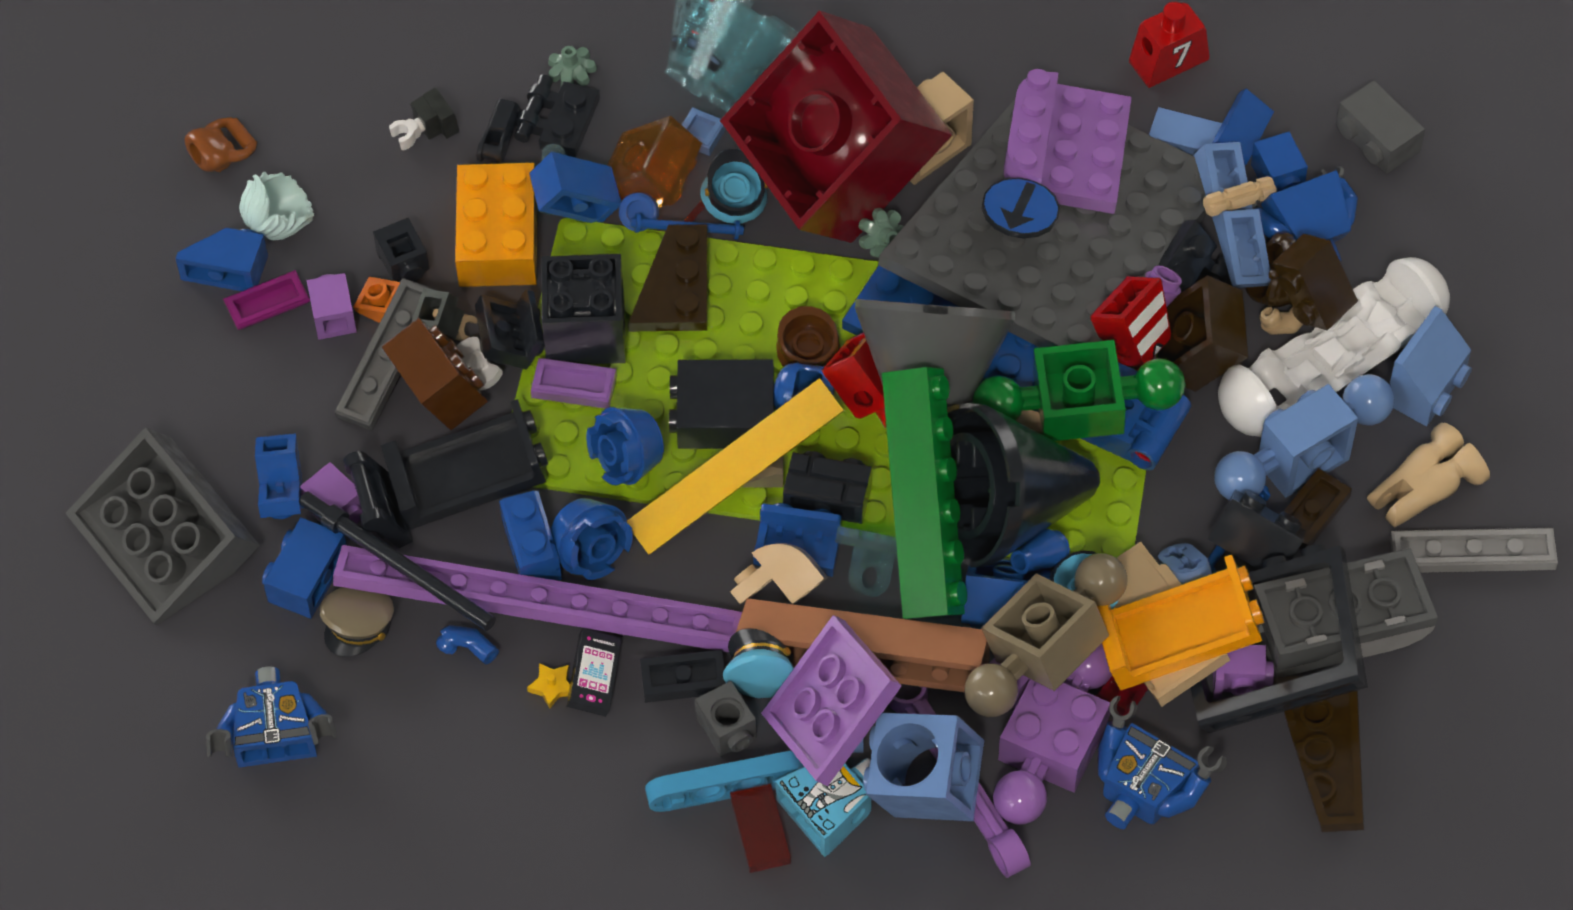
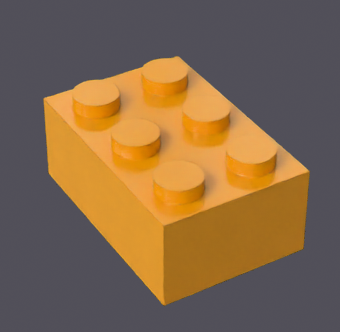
[455,163,537,287]

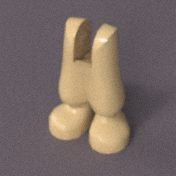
[1367,423,1490,528]

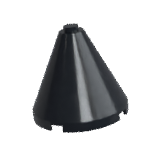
[947,403,1100,568]

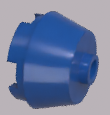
[586,407,664,485]
[551,498,633,580]

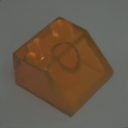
[607,116,702,208]

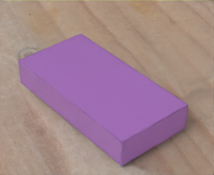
[531,358,617,409]

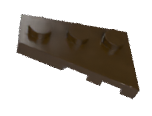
[628,224,707,332]

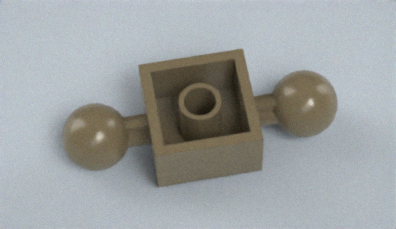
[964,553,1128,717]

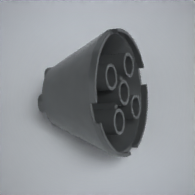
[855,299,1015,408]

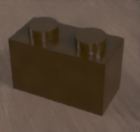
[1272,233,1358,330]

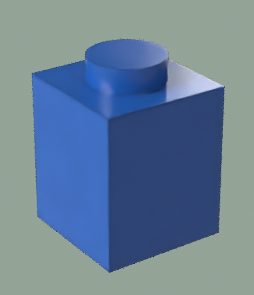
[1251,131,1308,192]

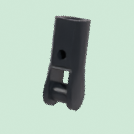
[476,99,521,164]

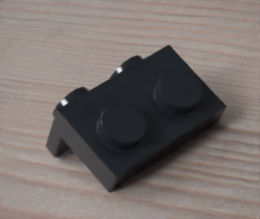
[475,289,544,370]

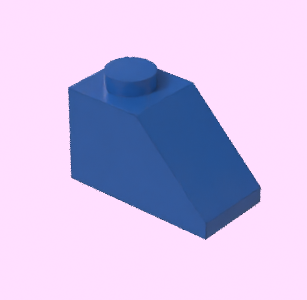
[175,228,268,291]

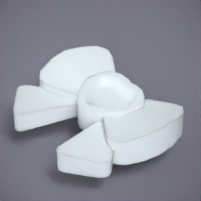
[457,336,503,391]

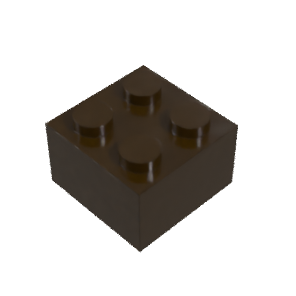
[1158,276,1248,392]

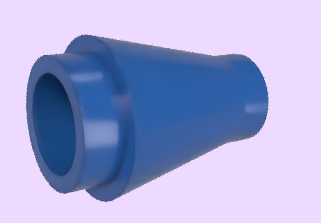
[1010,529,1070,574]

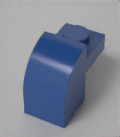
[255,433,304,519]

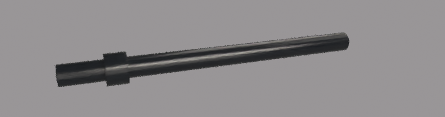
[299,491,496,631]

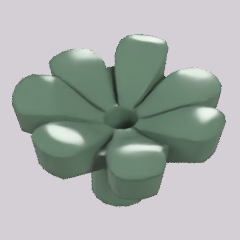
[548,46,597,86]
[859,208,904,258]

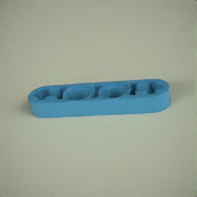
[645,751,804,812]

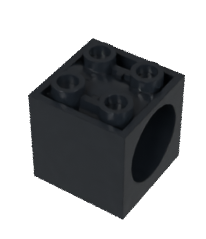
[541,254,626,364]

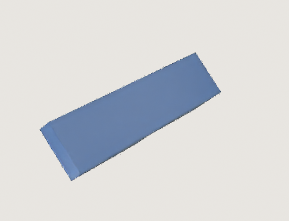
[1194,142,1271,288]

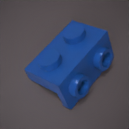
[753,503,841,577]

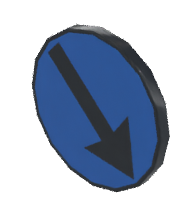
[981,177,1060,239]

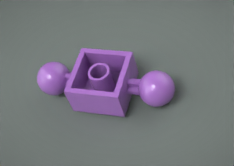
[993,643,1112,825]

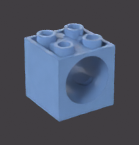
[863,713,984,821]

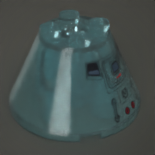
[664,0,798,112]

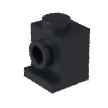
[373,217,430,282]

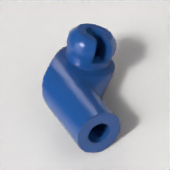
[436,625,499,665]

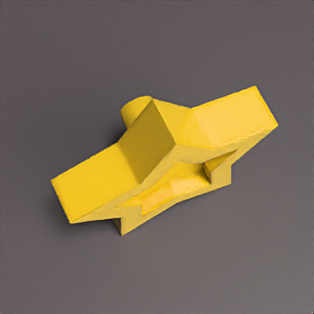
[527,663,570,709]

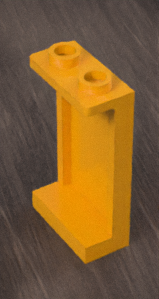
[1097,554,1265,691]

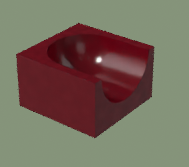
[720,10,953,243]

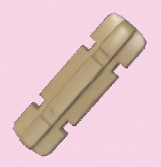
[1203,176,1277,217]

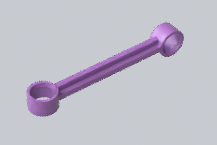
[889,686,1031,878]

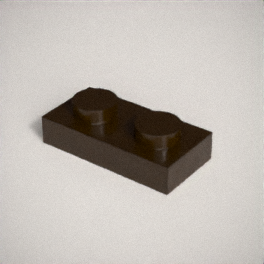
[1283,468,1352,550]

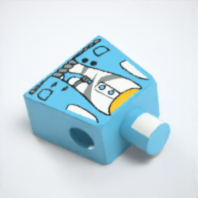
[775,758,872,857]

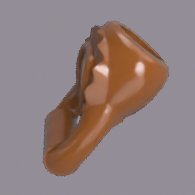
[184,117,257,172]

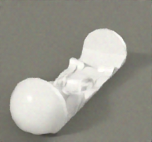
[1218,257,1450,437]

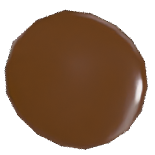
[776,306,840,367]

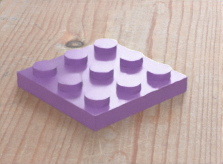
[761,615,902,786]

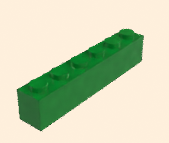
[882,367,967,619]

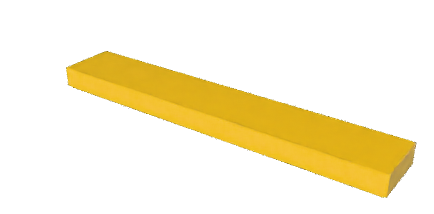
[627,378,844,555]

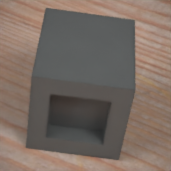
[695,681,757,757]

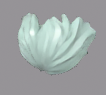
[239,172,314,241]

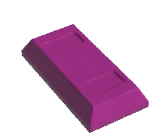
[223,270,310,330]

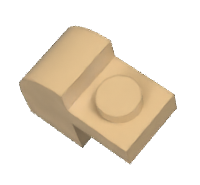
[730,543,828,604]

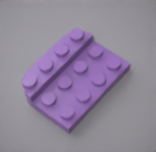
[1003,69,1132,214]

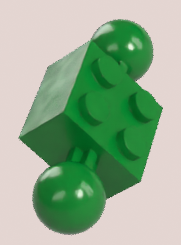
[972,340,1185,441]

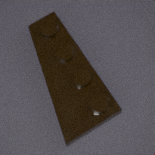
[1273,675,1364,832]

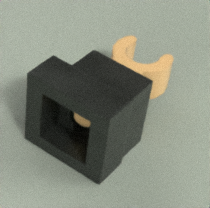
[412,288,478,341]

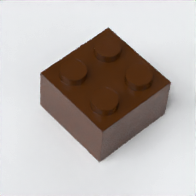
[382,318,488,430]

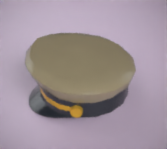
[320,587,394,657]

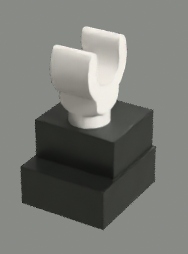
[389,87,459,150]

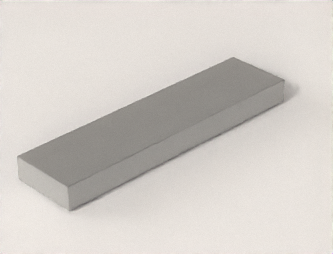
[1390,528,1558,573]

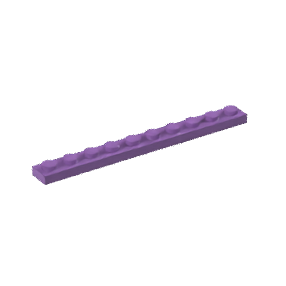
[333,545,742,652]

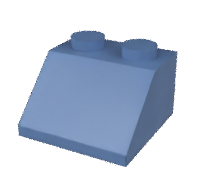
[1390,306,1472,427]

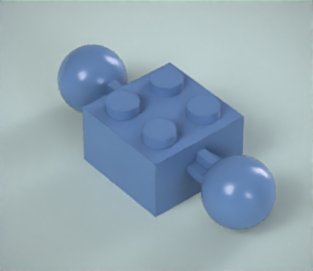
[1214,374,1394,500]

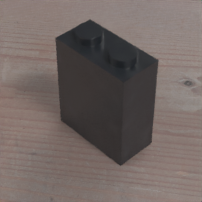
[669,359,774,449]

